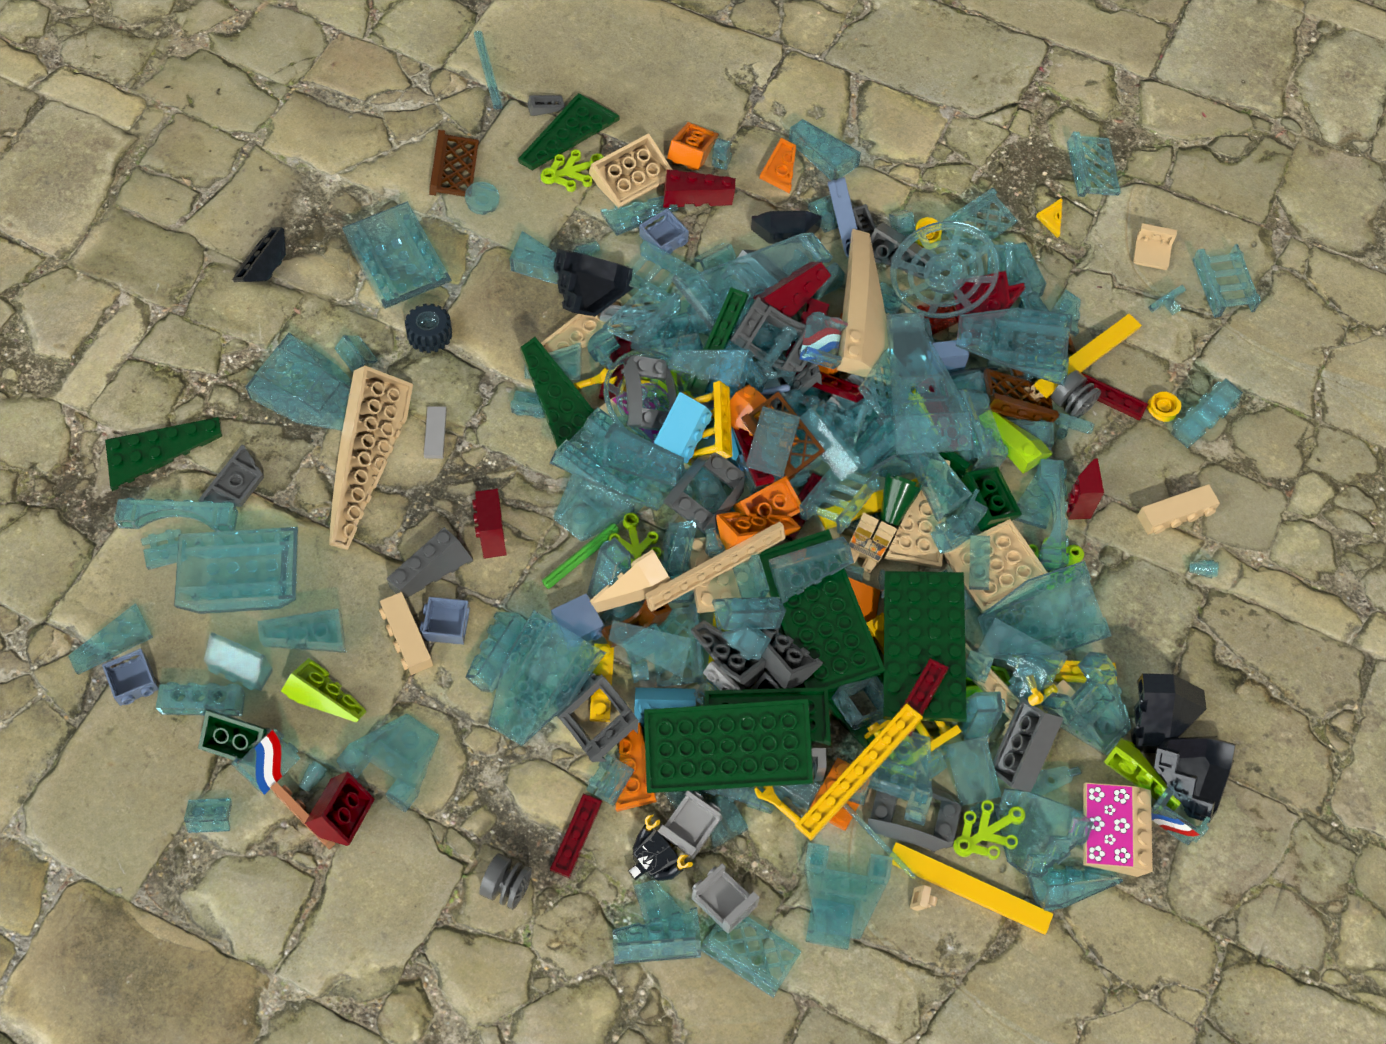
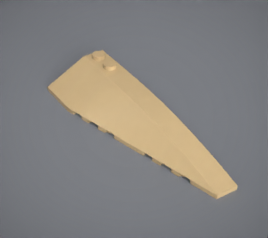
[837,229,893,384]
[329,366,413,550]

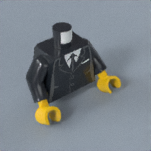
[628,814,693,881]

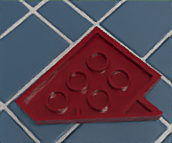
[952,271,1025,347]

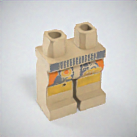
[845,512,897,573]

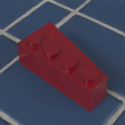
[753,262,831,318]

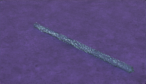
[843,803,915,879]

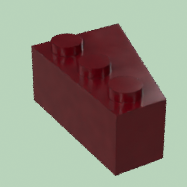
[472,488,507,559]

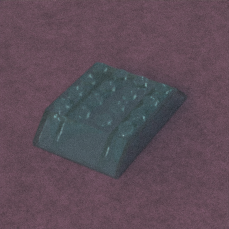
[342,201,452,309]
[174,527,298,614]

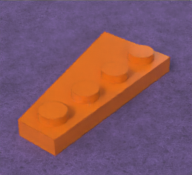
[616,723,657,812]

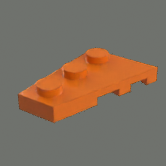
[759,138,796,194]

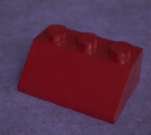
[1064,458,1104,520]
[305,771,375,846]

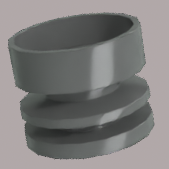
[1051,370,1101,420]
[479,853,532,910]

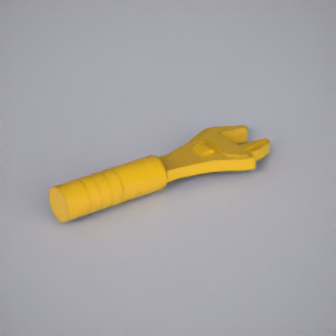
[573,368,618,389]
[754,786,801,824]

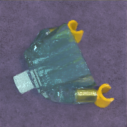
[1007,653,1059,706]

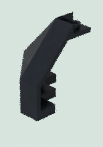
[554,248,634,317]
[1131,673,1207,753]
[1154,736,1236,823]

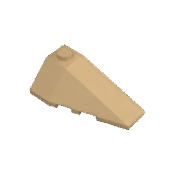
[590,549,671,613]

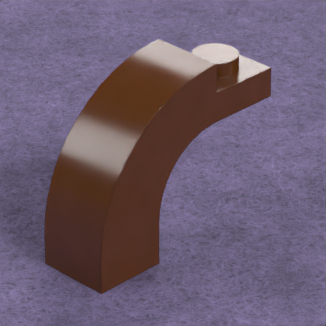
[601,600,672,648]

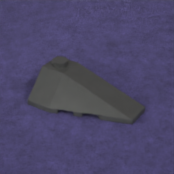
[691,620,766,687]

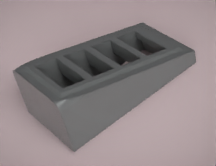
[528,95,565,116]
[853,204,876,237]

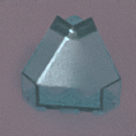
[994,789,1094,878]

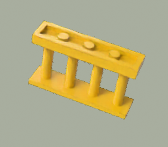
[681,381,732,466]
[864,720,962,777]

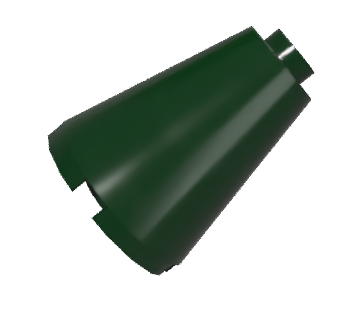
[880,473,923,527]

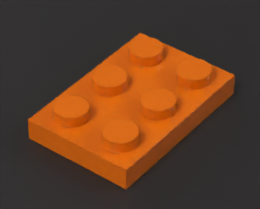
[809,757,874,831]

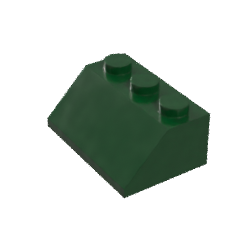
[957,466,1022,532]
[198,710,268,767]

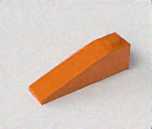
[730,384,800,451]
[716,512,801,550]

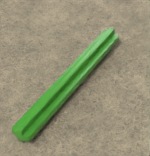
[542,523,619,589]

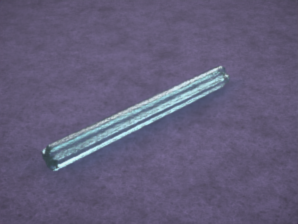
[474,31,503,110]

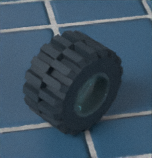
[405,303,452,353]

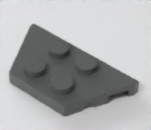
[198,445,264,507]

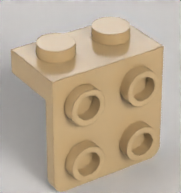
[1133,223,1177,270]

